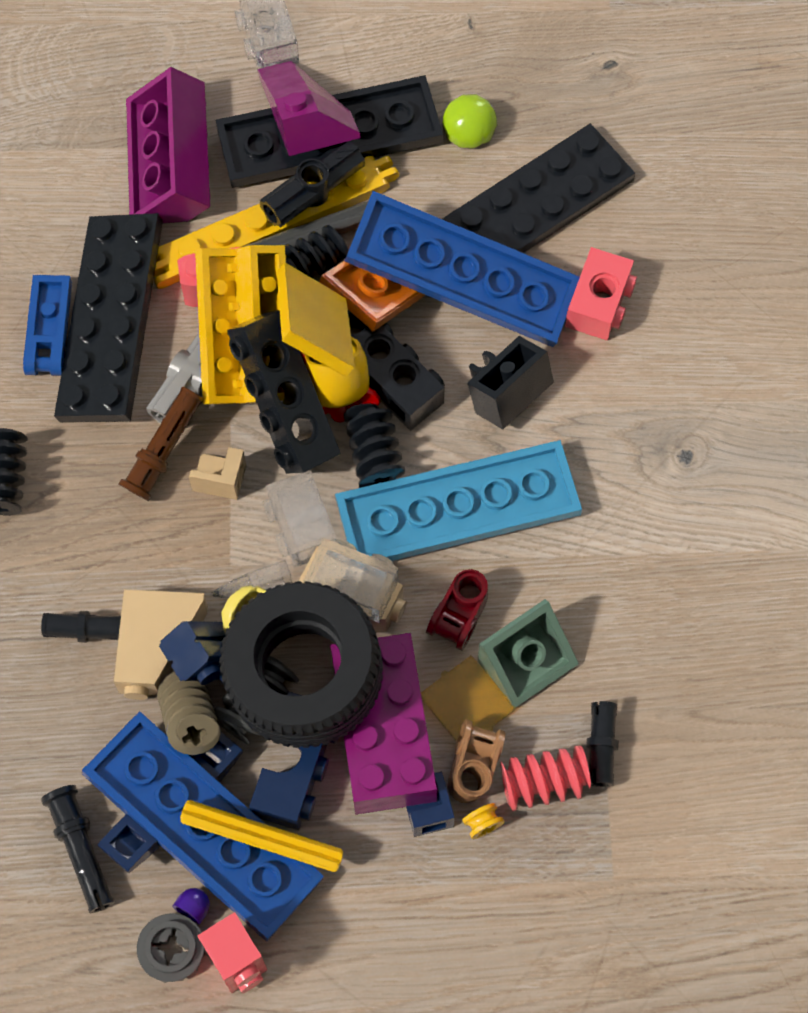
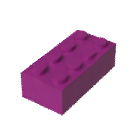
[330,633,437,815]

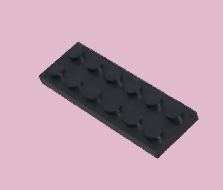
[215,75,443,188]
[442,123,635,253]
[54,213,163,423]

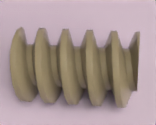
[157,672,220,755]

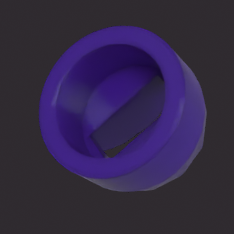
[172,888,210,925]

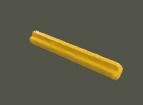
[180,800,343,872]

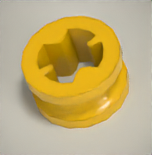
[462,803,505,839]

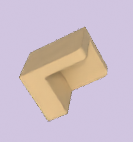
[189,447,247,500]

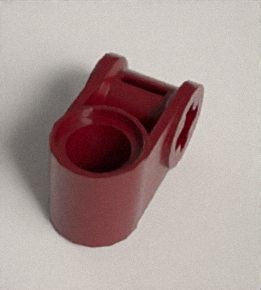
[426,569,488,651]

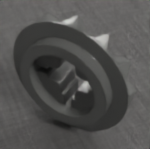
[137,913,205,983]

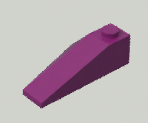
[257,61,360,156]

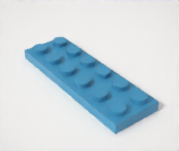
[335,440,582,568]

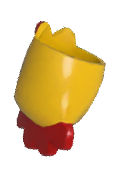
[300,336,380,423]

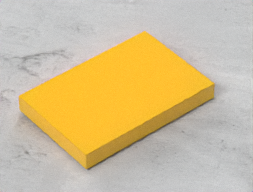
[277,262,355,377]

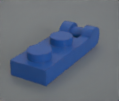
[23,275,72,376]

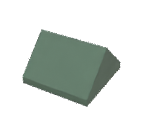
[478,599,579,709]

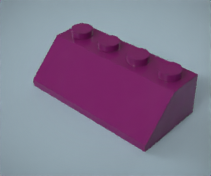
[126,67,211,224]

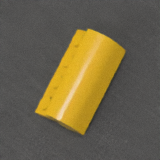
[195,245,286,405]

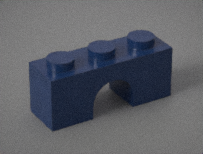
[249,691,336,831]

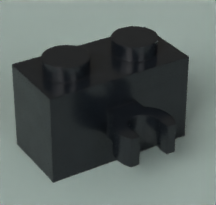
[467,336,554,430]

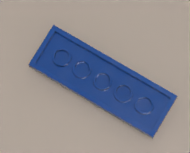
[345,191,580,347]
[82,711,324,942]

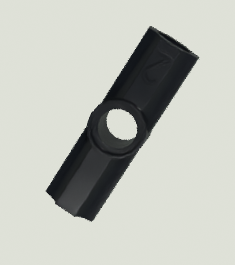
[260,141,365,228]

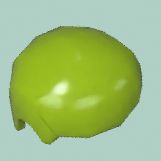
[442,94,498,148]

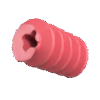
[500,745,591,811]

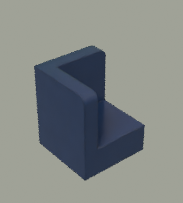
[406,771,455,837]

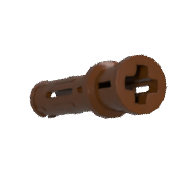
[118,387,204,501]

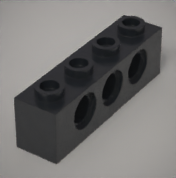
[227,310,341,474]
[348,310,445,431]

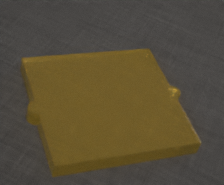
[421,655,515,741]

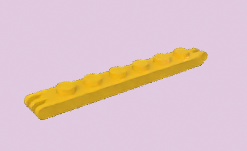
[154,156,400,289]

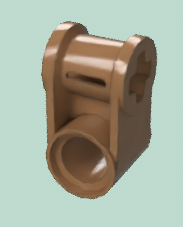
[447,719,506,803]

